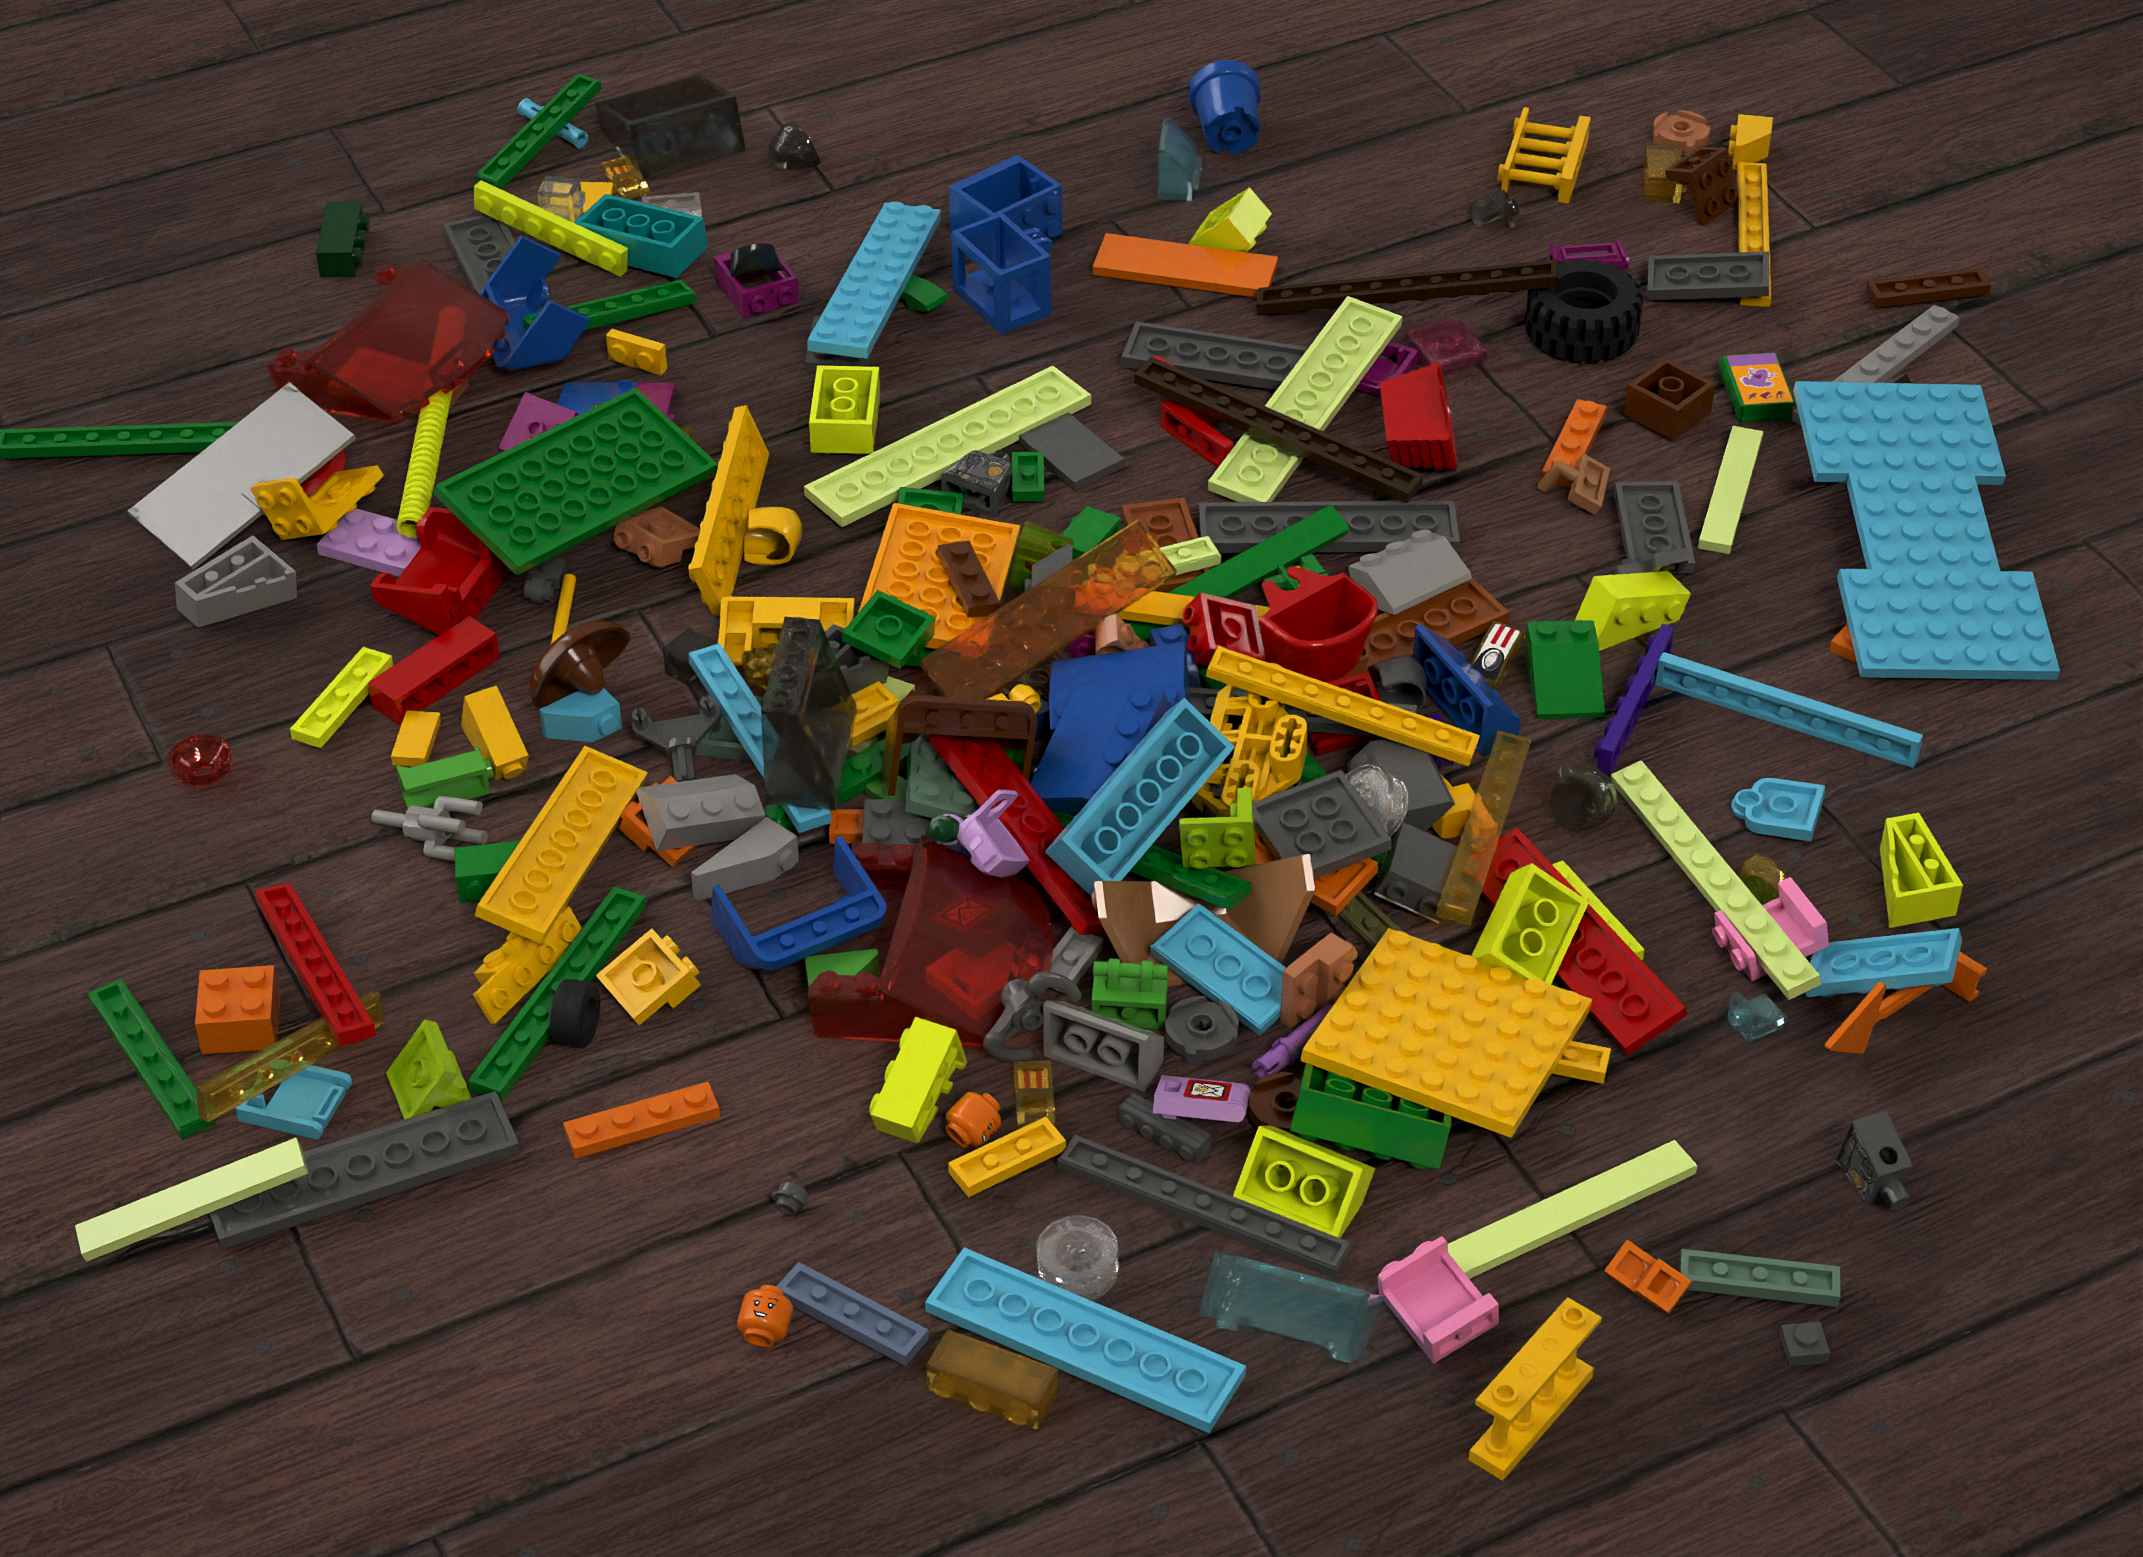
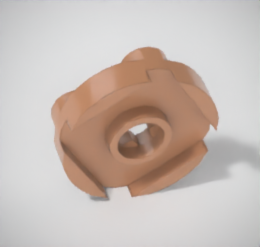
[1652,110,1710,156]

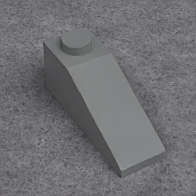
[691,817,799,901]

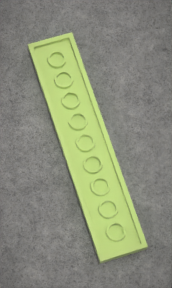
[1208,296,1402,502]
[804,366,1091,527]

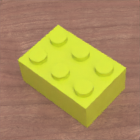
[809,365,880,455]

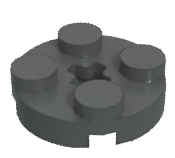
[1165,996,1239,1064]

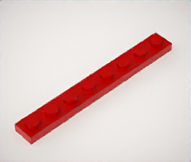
[255,882,376,1046]

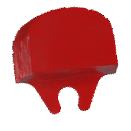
[1380,362,1457,472]
[1259,567,1378,682]

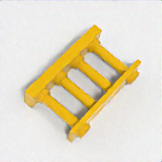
[1497,107,1591,203]
[1468,1297,1602,1481]

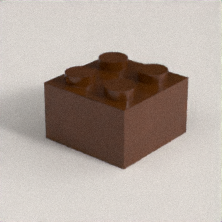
[1624,357,1715,441]

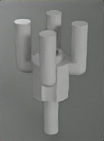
[371,795,488,862]

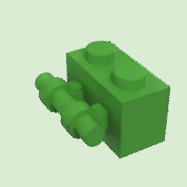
[1092,958,1168,1029]

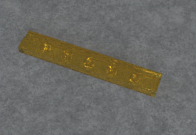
[196,989,383,1122]

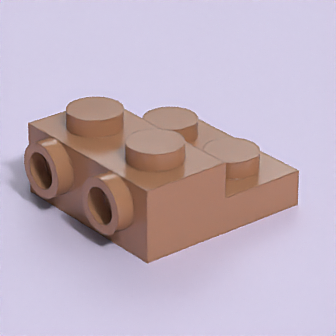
[613,507,700,568]
[1280,932,1358,1029]

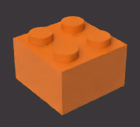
[195,965,281,1055]

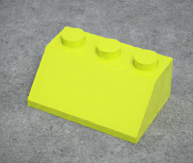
[1472,863,1589,985]
[1233,1126,1376,1238]

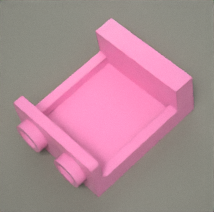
[1712,877,1829,981]
[1378,1236,1499,1364]

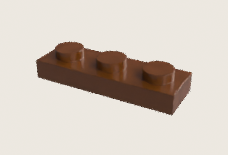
[937,541,1000,618]

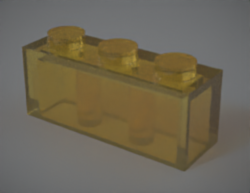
[927,1329,1058,1430]

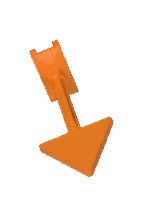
[1824,931,1987,1054]

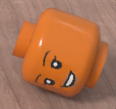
[945,1092,1001,1148]
[737,1285,793,1348]

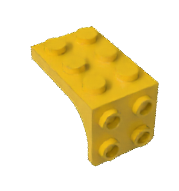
[251,465,384,540]

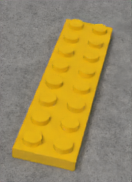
[689,405,770,616]
[474,746,648,944]

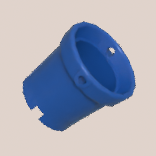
[1187,60,1261,154]

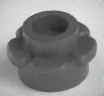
[771,1182,808,1215]

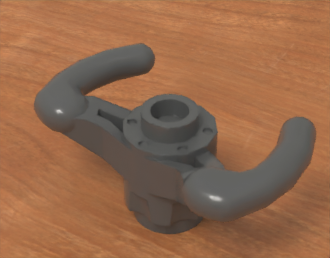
[983,972,1082,1063]

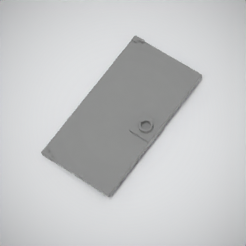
[127,382,356,570]

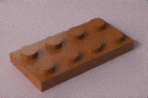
[1122,497,1210,593]

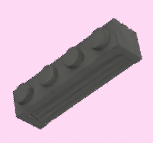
[1119,1093,1211,1164]

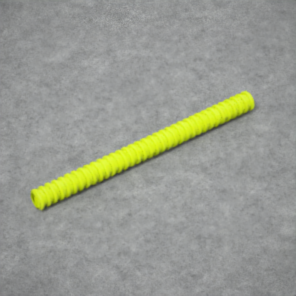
[396,309,467,538]

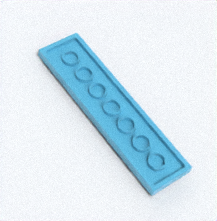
[925,1247,1246,1434]

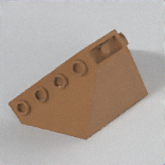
[1092,854,1315,986]

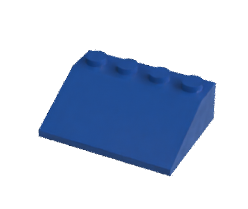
[1049,642,1190,735]
[1030,683,1170,816]

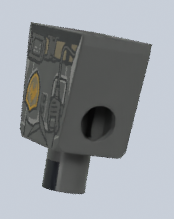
[941,450,1012,517]
[1836,1111,1912,1211]

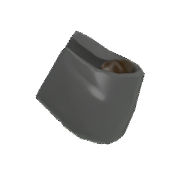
[1367,655,1427,713]

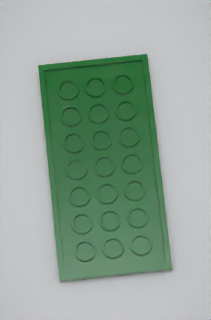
[434,387,718,575]

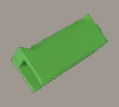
[396,746,494,809]

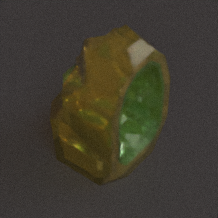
[1739,852,1786,905]

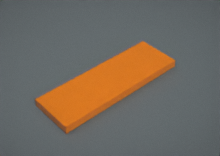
[1093,233,1278,298]

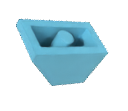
[539,688,622,742]

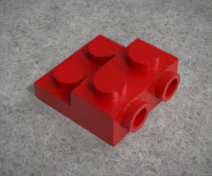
[1182,593,1266,665]

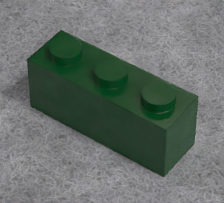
[316,201,369,277]

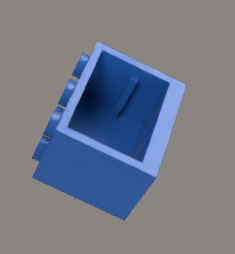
[949,154,1062,262]

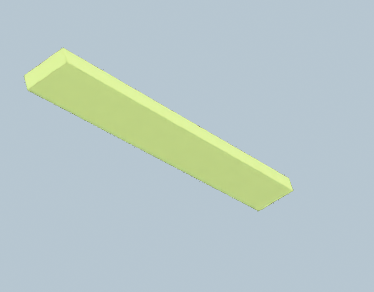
[1448,1140,1697,1279]

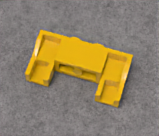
[718,596,855,666]

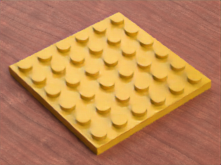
[1301,928,1592,1138]

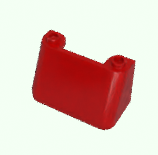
[370,507,509,636]

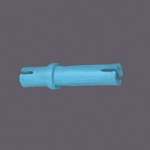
[518,98,589,149]

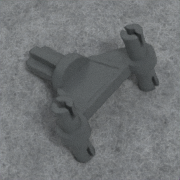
[632,695,722,782]

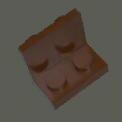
[1665,146,1738,225]

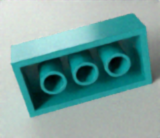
[574,194,708,278]

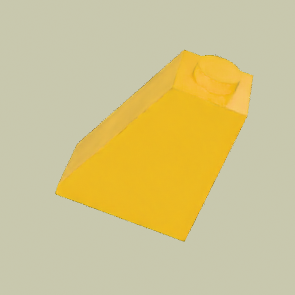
[461,685,529,781]

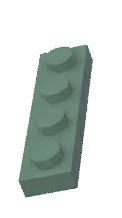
[1679,1249,1840,1307]

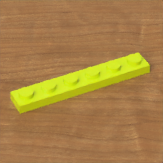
[474,180,628,277]

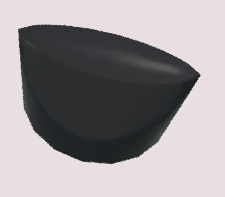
[730,243,783,277]

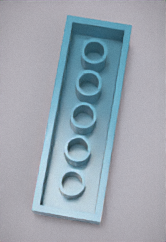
[1045,698,1235,897]

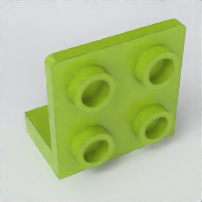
[1179,787,1255,869]

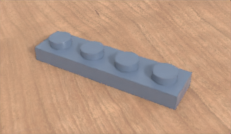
[776,1262,929,1366]

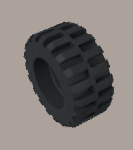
[1525,258,1644,364]

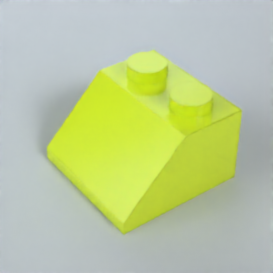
[1189,187,1272,252]

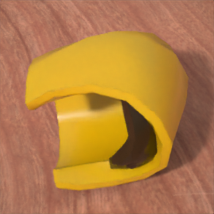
[744,507,803,565]

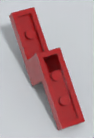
[1153,355,1233,468]

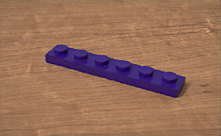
[1593,624,1675,777]

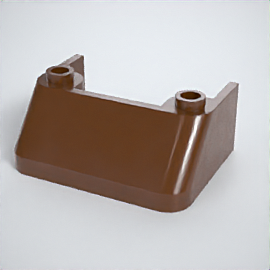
[881,695,1037,796]

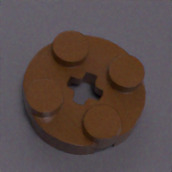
[1248,1072,1301,1137]

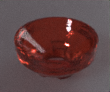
[167,734,232,787]

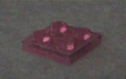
[1405,317,1488,373]

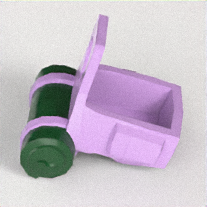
[928,790,1030,877]

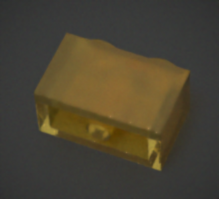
[1643,145,1687,203]

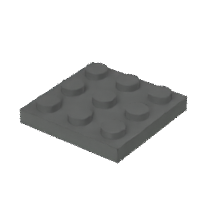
[1253,770,1391,879]

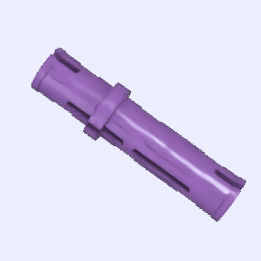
[1252,1003,1333,1079]

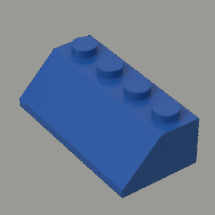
[1413,625,1521,757]

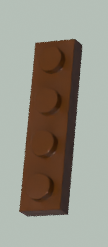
[1866,268,1991,308]

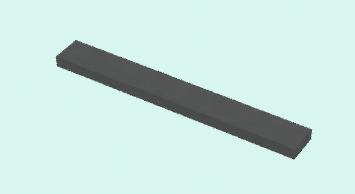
[1057,1135,1352,1279]

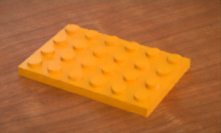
[858,503,1020,658]

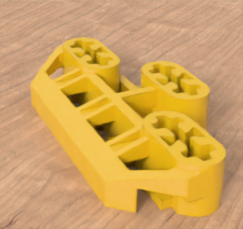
[1191,663,1307,817]

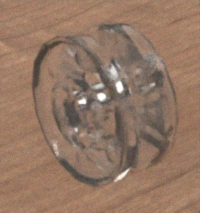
[1346,764,1409,837]
[1036,1215,1119,1300]

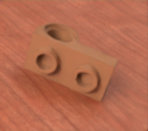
[1094,613,1149,655]

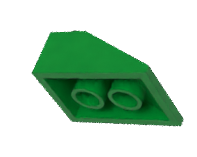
[1524,620,1605,719]

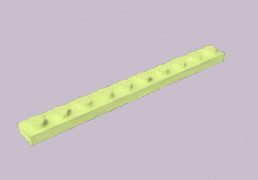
[1611,760,1821,1000]

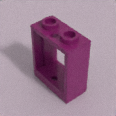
[714,241,799,318]

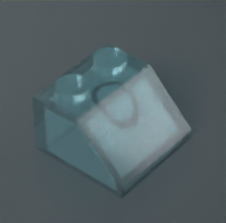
[1157,118,1202,201]

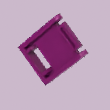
[1355,342,1418,396]

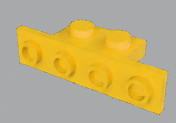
[473,906,582,1024]

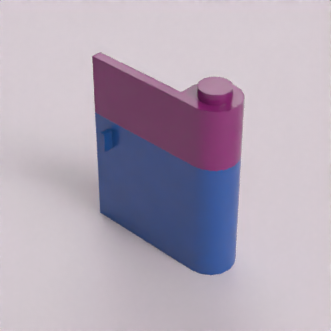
[557,380,676,424]

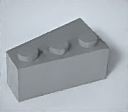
[175,536,297,628]

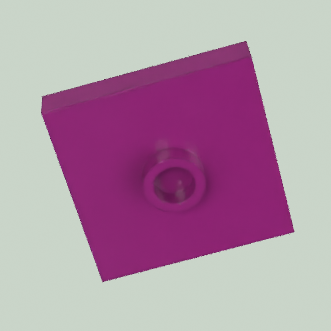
[498,392,580,452]

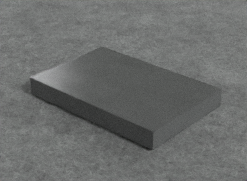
[1019,412,1125,491]

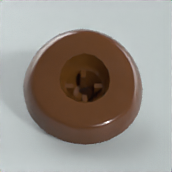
[529,620,630,708]

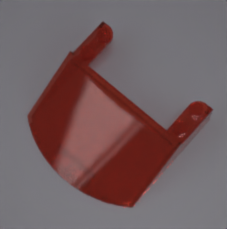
[266,259,510,422]
[807,835,1054,1047]

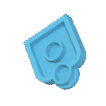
[1731,778,1825,841]

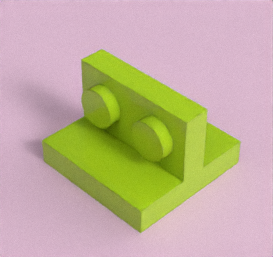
[386,1019,472,1120]

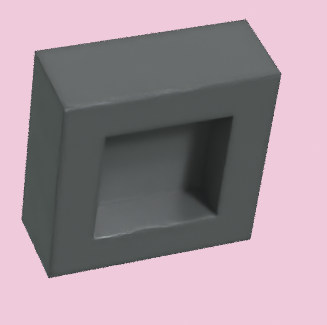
[1779,1322,1830,1366]

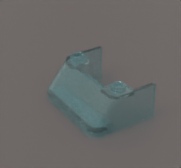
[1199,1252,1384,1363]

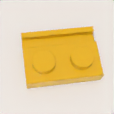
[823,681,899,747]

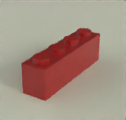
[368,616,500,726]

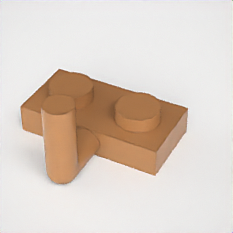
[1537,453,1610,515]

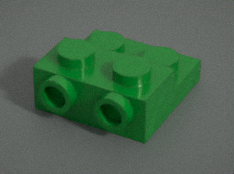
[842,590,936,669]

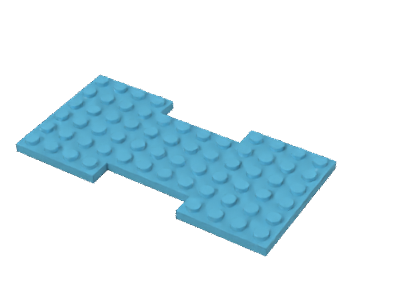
[1793,381,2060,680]

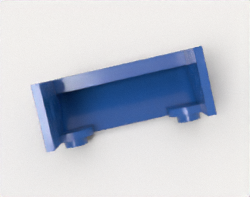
[474,235,590,371]
[712,836,886,970]

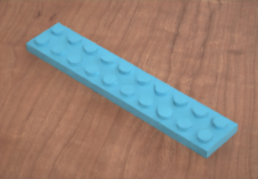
[807,202,941,359]

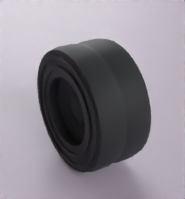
[550,978,600,1048]

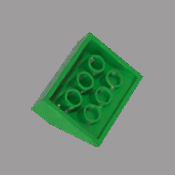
[1290,1063,1452,1169]

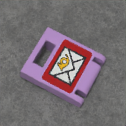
[1153,1075,1250,1122]

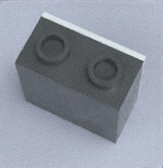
[1374,822,1467,924]

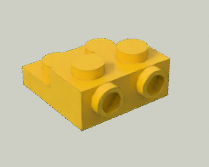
[596,928,701,1025]

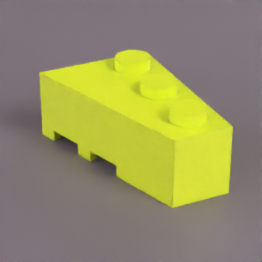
[1575,571,1691,651]
[1880,813,1963,928]
[869,1017,967,1144]

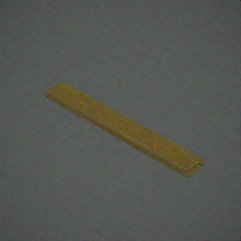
[1436,731,1531,926]

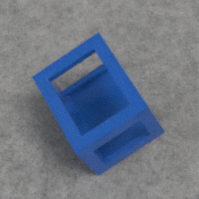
[951,212,1053,334]

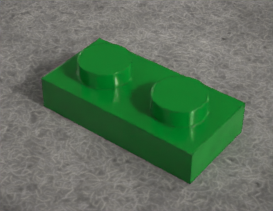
[1012,452,1044,502]

